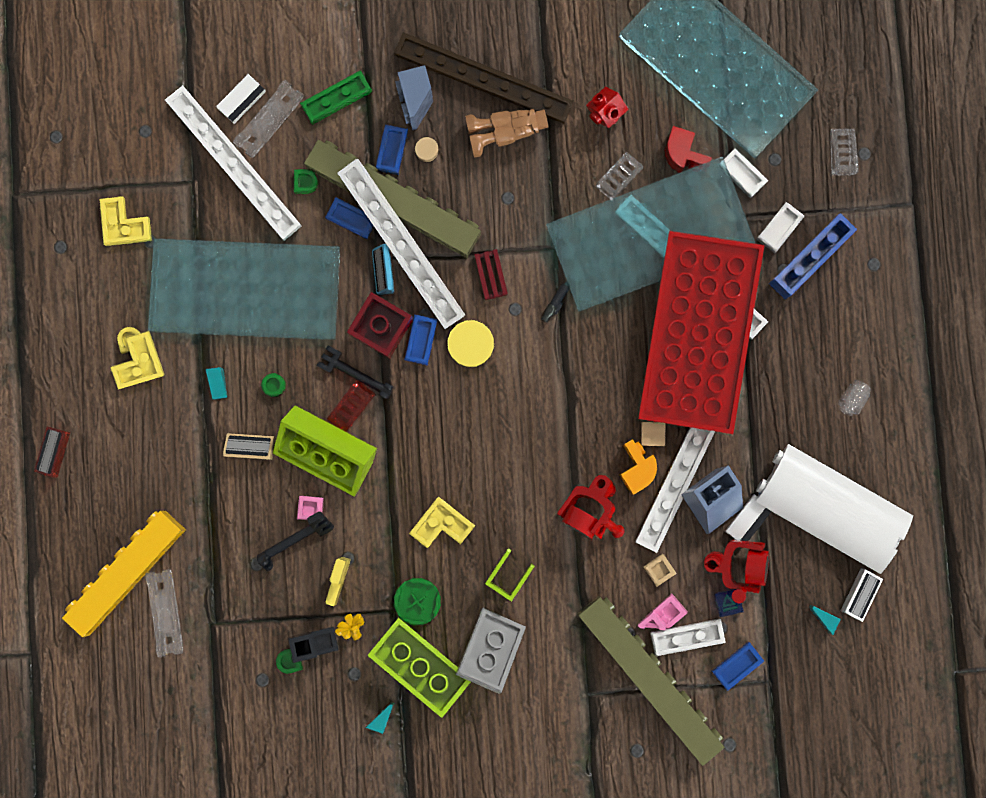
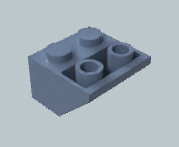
[395,65,433,130]
[681,465,743,534]

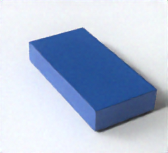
[376,124,408,175]
[325,197,374,239]
[405,315,438,365]
[712,642,764,691]

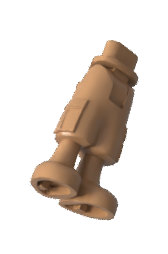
[465,109,549,158]

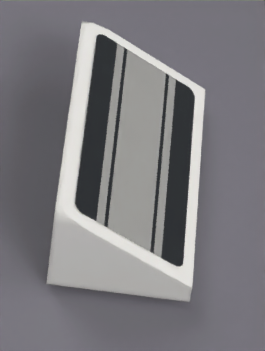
[841,569,883,622]

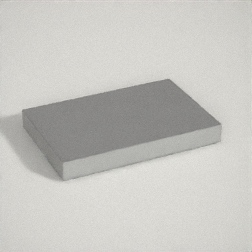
[456,608,526,694]

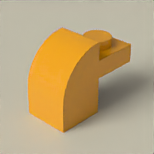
[619,439,657,495]

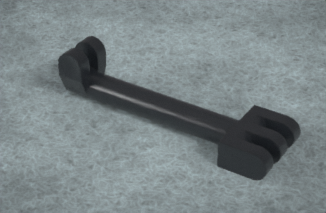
[316,345,394,399]
[257,511,334,571]

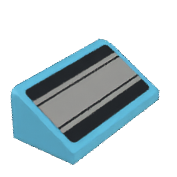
[372,244,394,295]

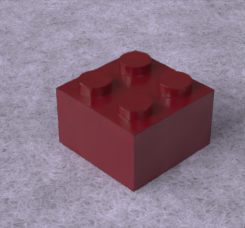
[347,292,413,359]

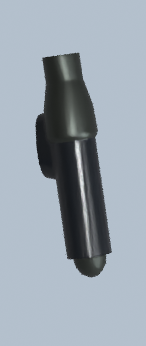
[541,282,570,323]

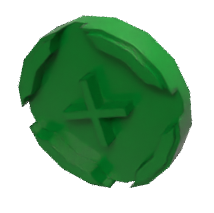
[394,578,441,625]

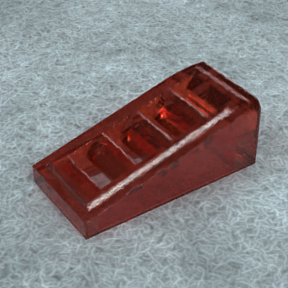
[327,381,376,432]

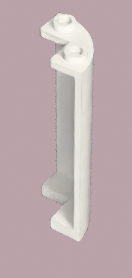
[756,444,913,574]

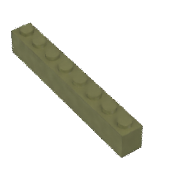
[304,140,481,259]
[577,596,725,766]

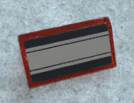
[34,426,71,478]

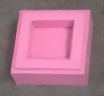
[297,496,324,520]

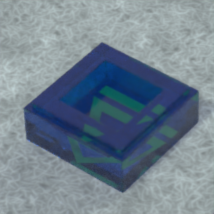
[714,589,744,617]

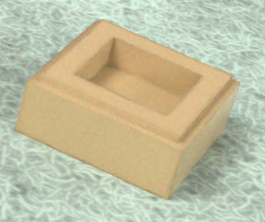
[641,422,665,446]
[643,554,677,587]

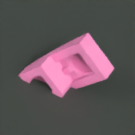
[638,594,688,630]

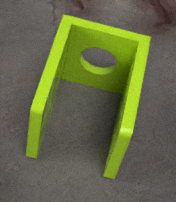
[485,548,535,602]

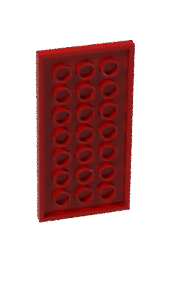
[638,231,765,434]

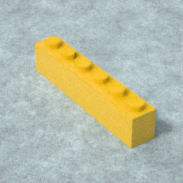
[62,511,186,637]

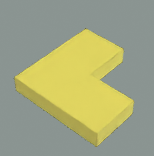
[100,197,152,246]
[110,331,164,390]
[409,496,475,548]
[325,557,351,606]

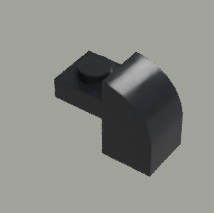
[287,626,339,663]

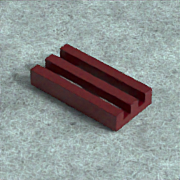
[474,249,508,300]

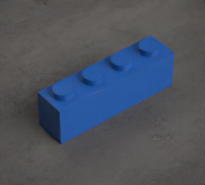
[769,213,857,300]

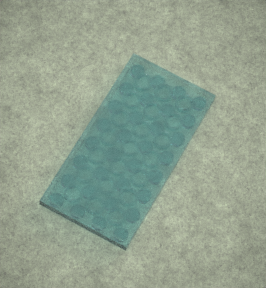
[619,0,818,159]
[546,157,756,312]
[148,239,340,340]

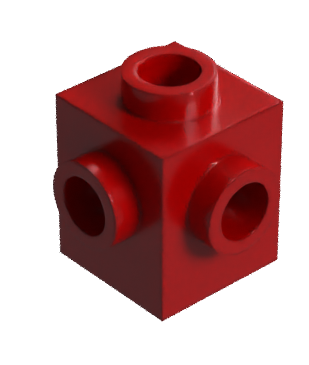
[586,86,629,128]

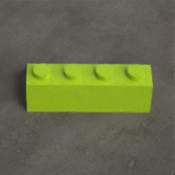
[273,406,377,497]

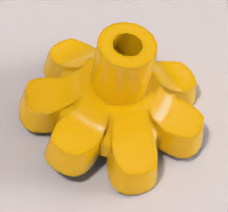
[335,614,364,640]

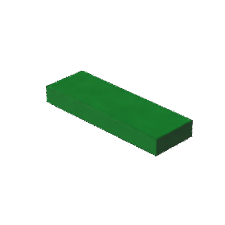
[300,70,372,125]

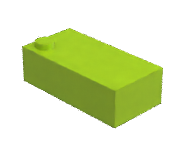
[367,618,471,718]

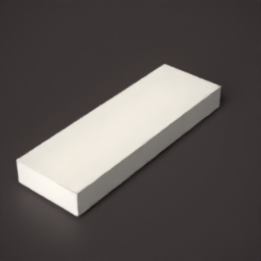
[650,619,726,656]

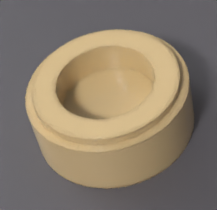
[415,137,439,162]

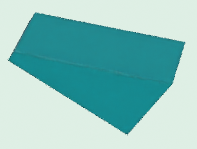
[206,367,227,400]
[809,605,841,635]
[366,702,394,734]

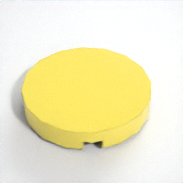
[448,320,494,367]

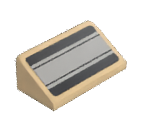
[223,433,274,460]

